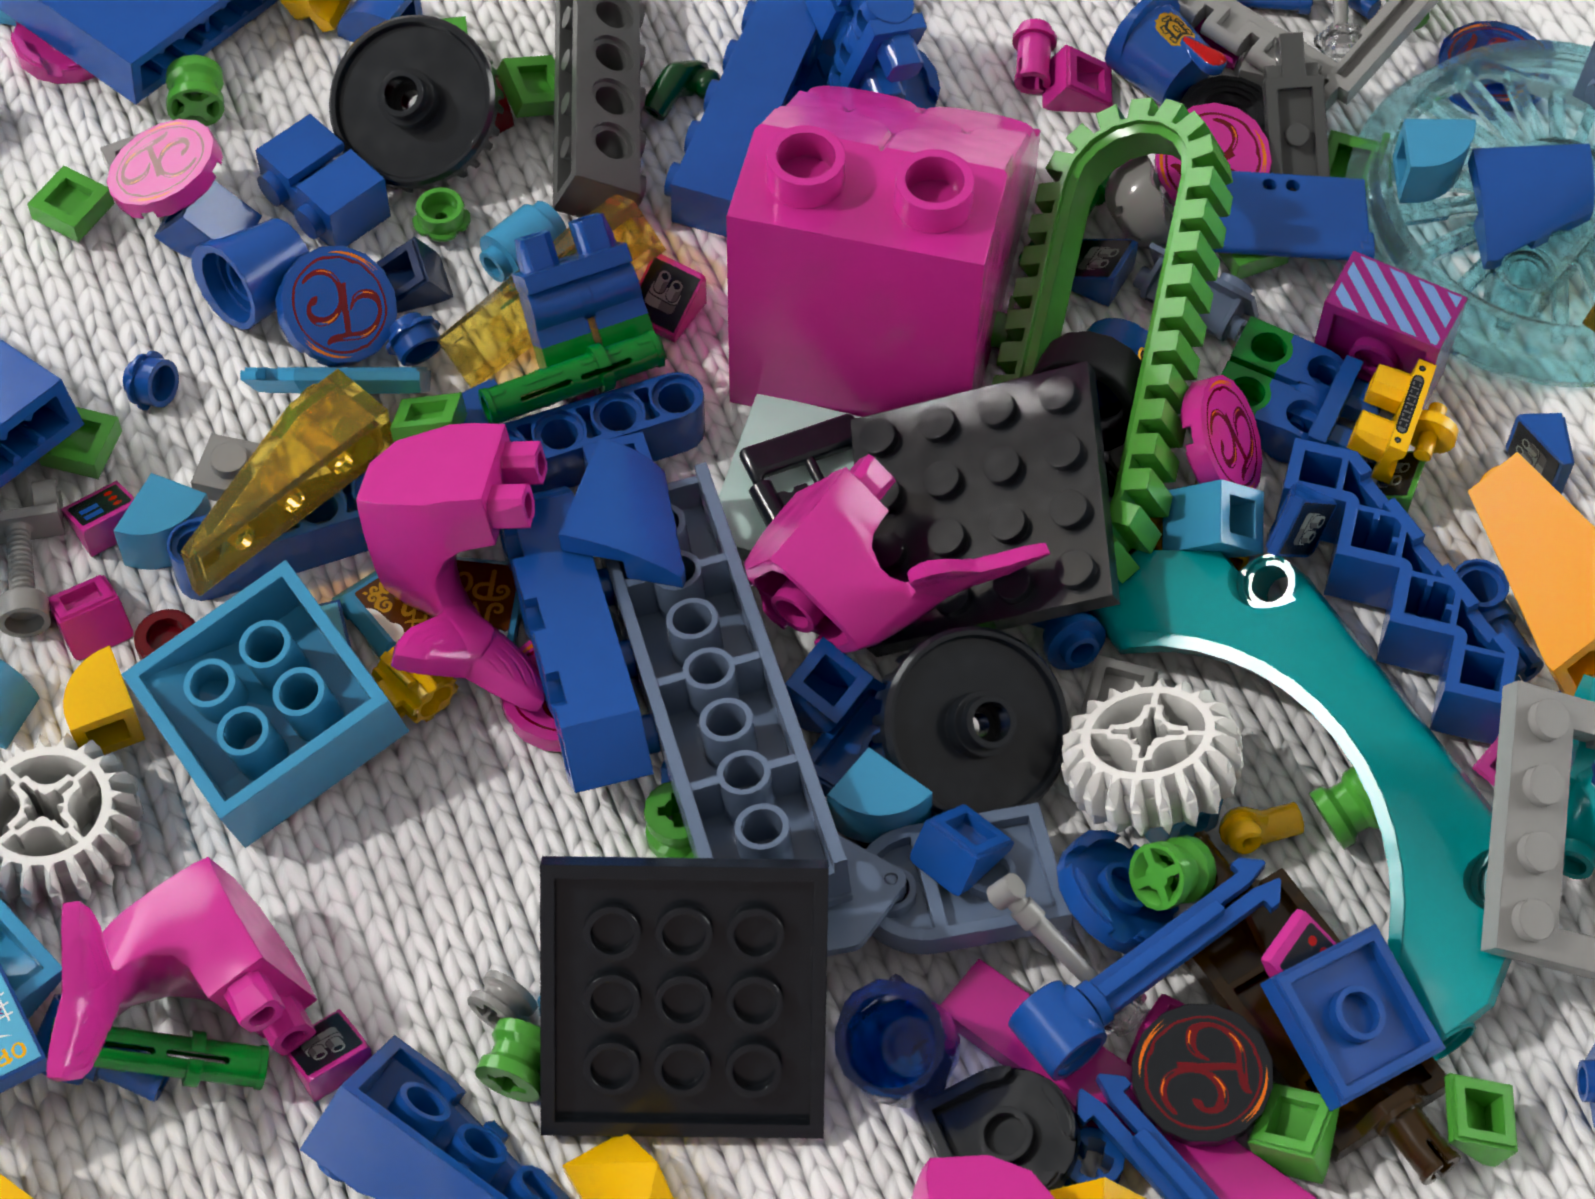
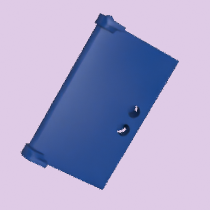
[1213,171,1375,261]

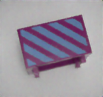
[1314,251,1468,410]

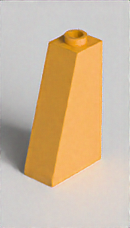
[1468,452,1595,696]

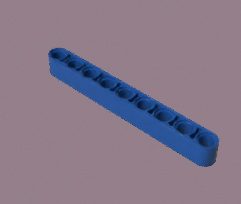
[166,372,705,601]

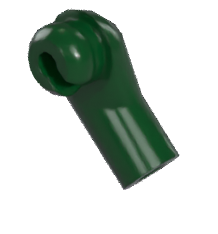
[643,60,720,121]

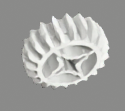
[1061,678,1244,837]
[0,733,144,911]

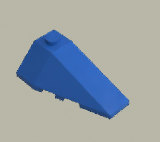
[299,1035,571,1199]

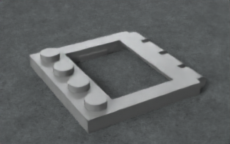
[1178,0,1440,110]
[1481,680,1595,980]

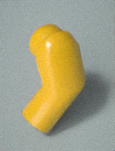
[1219,802,1304,854]

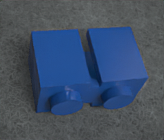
[255,114,391,247]

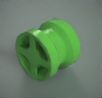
[166,55,225,126]
[1309,767,1380,850]
[644,782,692,858]
[1129,835,1217,911]
[475,1017,541,1102]

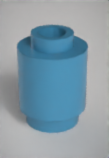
[479,201,568,285]

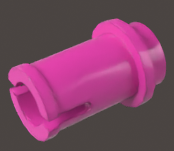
[1012,19,1057,94]

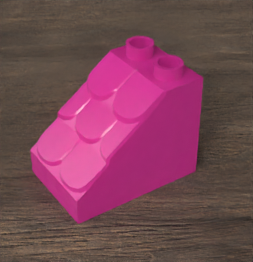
[726,86,1041,417]

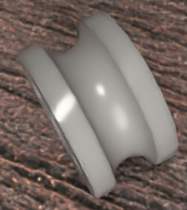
[467,970,538,1029]

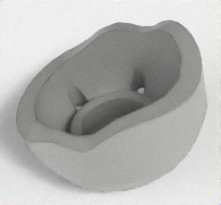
[1105,155,1171,249]

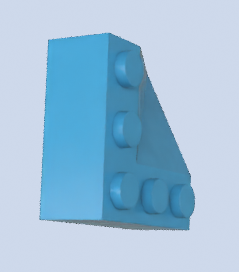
[121,560,409,848]

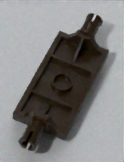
[1185,831,1461,1185]

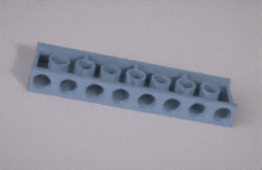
[600,462,853,907]

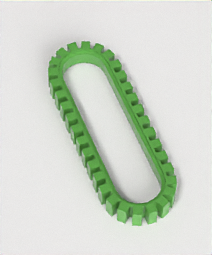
[992,97,1233,584]

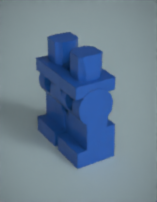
[805,0,927,99]

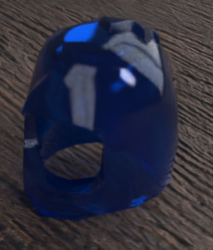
[835,974,960,1109]

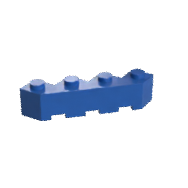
[1275,438,1520,744]
[499,486,660,793]

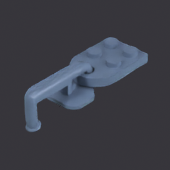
[827,802,1073,956]

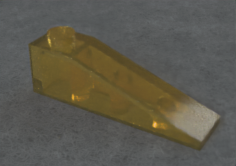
[436,194,666,388]
[180,369,394,596]

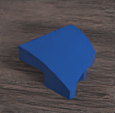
[1467,143,1595,270]
[558,438,686,588]

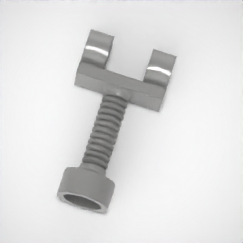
[0,478,65,638]

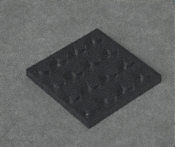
[851,361,1120,657]
[540,856,829,1139]

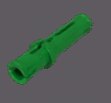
[478,329,665,424]
[47,1018,269,1090]

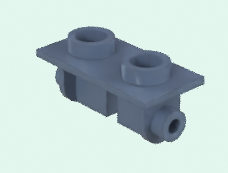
[1133,242,1259,341]

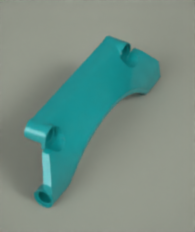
[1088,550,1512,1061]

